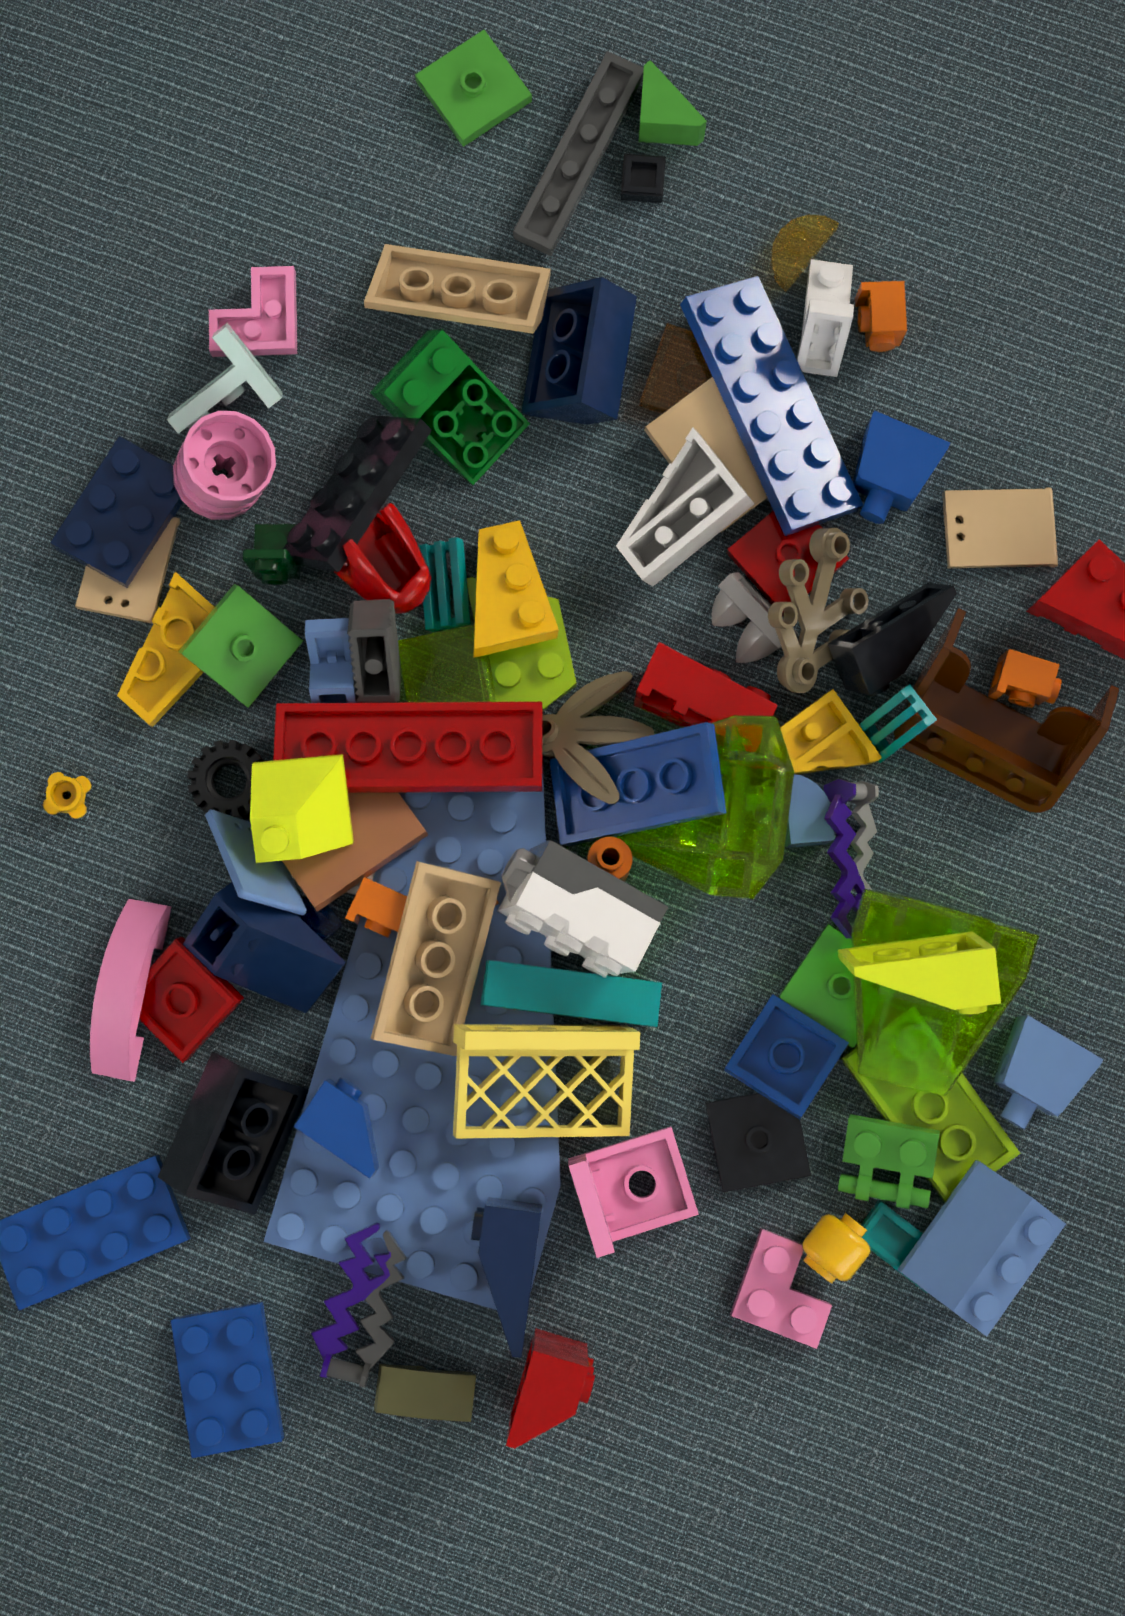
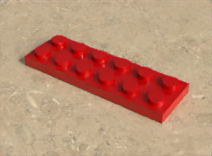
[273,701,543,793]

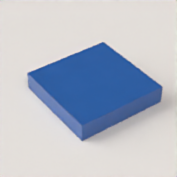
[724,994,849,1120]

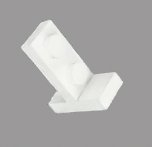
[796,259,854,377]

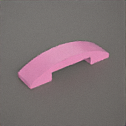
[90,899,171,1082]

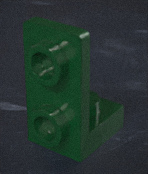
[243,524,300,585]

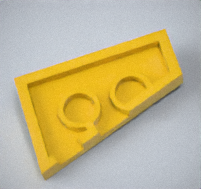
[473,520,559,658]
[117,572,215,727]

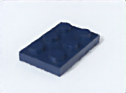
[50,436,183,588]

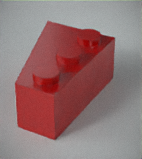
[1026,539,1125,659]
[634,642,778,759]

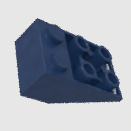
[183,882,346,1013]

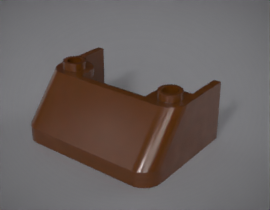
[894,608,1119,813]

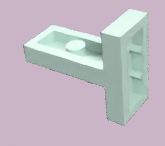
[167,322,282,434]

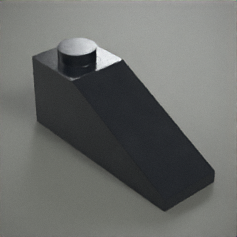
[828,583,957,696]

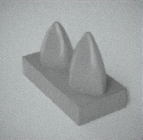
[711,572,799,663]

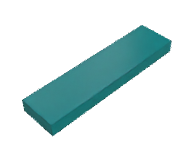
[481,960,662,1027]

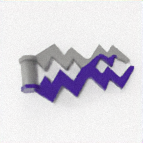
[823,779,879,938]

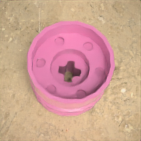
[173,411,276,520]

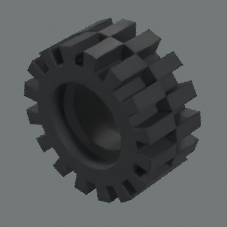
[187,740,264,820]

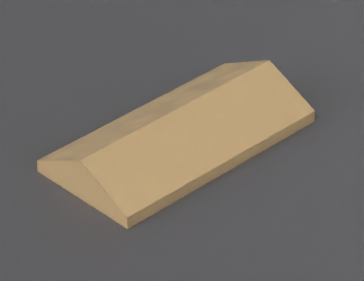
[364,244,551,334]
[371,861,501,1056]

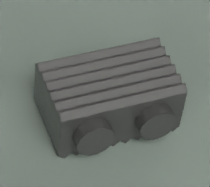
[347,599,401,703]

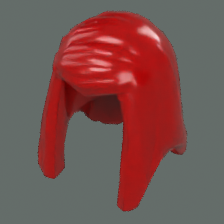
[334,503,431,614]

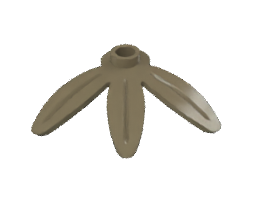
[543,671,654,804]

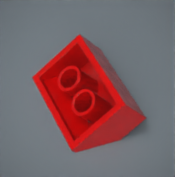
[506,1328,595,1449]

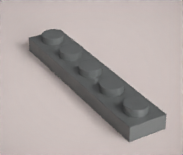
[513,51,644,256]

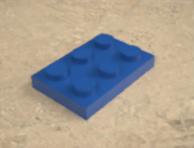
[171,1301,284,1458]

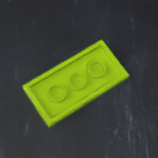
[840,1006,1021,1203]

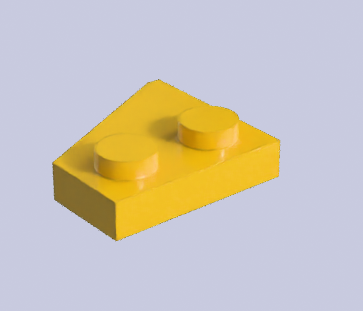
[762,689,882,775]

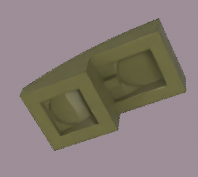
[374,1364,476,1422]

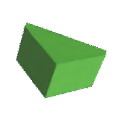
[639,60,707,146]

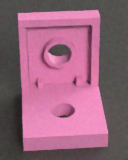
[568,1126,699,1258]

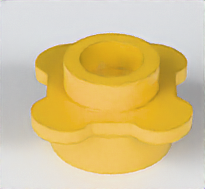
[43,772,91,819]

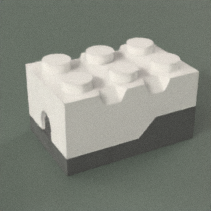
[497,840,668,978]

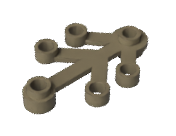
[768,528,868,693]

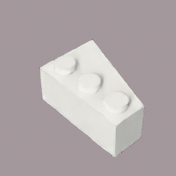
[616,427,755,587]

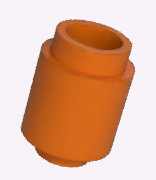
[587,837,633,882]

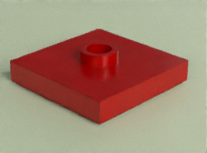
[726,511,850,617]
[139,936,244,1063]

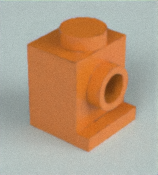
[855,281,907,352]
[988,649,1062,708]
[345,877,407,938]

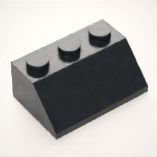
[158,1051,309,1215]

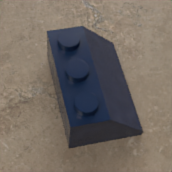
[521,277,637,425]

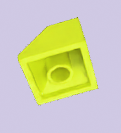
[250,754,354,863]

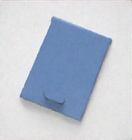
[205,809,307,916]

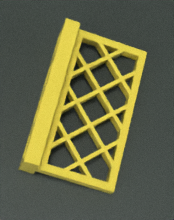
[453,1024,640,1139]

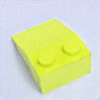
[838,931,1001,1014]

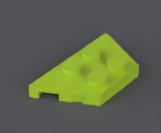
[467,577,577,712]

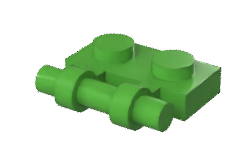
[838,1114,940,1209]

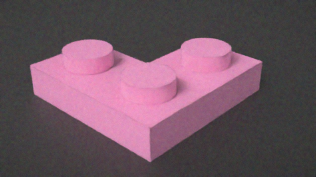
[209,266,297,357]
[730,1228,832,1349]

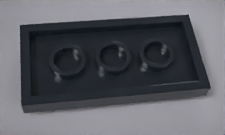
[283,415,432,572]

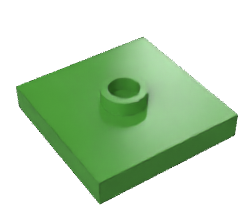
[415,30,532,147]
[178,584,303,708]
[778,924,892,1048]

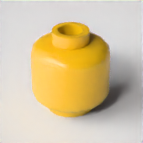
[802,1213,871,1284]

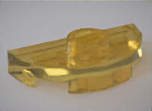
[771,214,840,292]

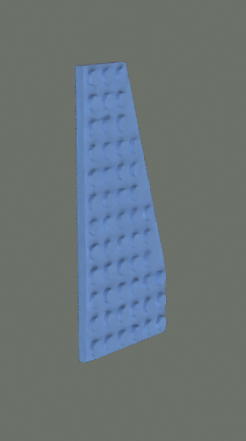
[264,774,561,1310]

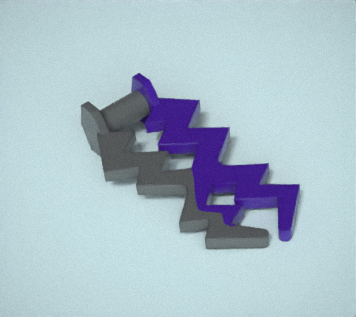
[311,1223,407,1388]

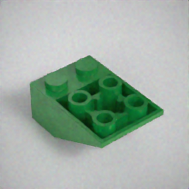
[370,329,530,485]

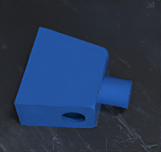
[853,410,950,524]

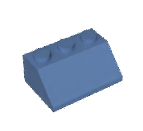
[898,1160,1066,1337]

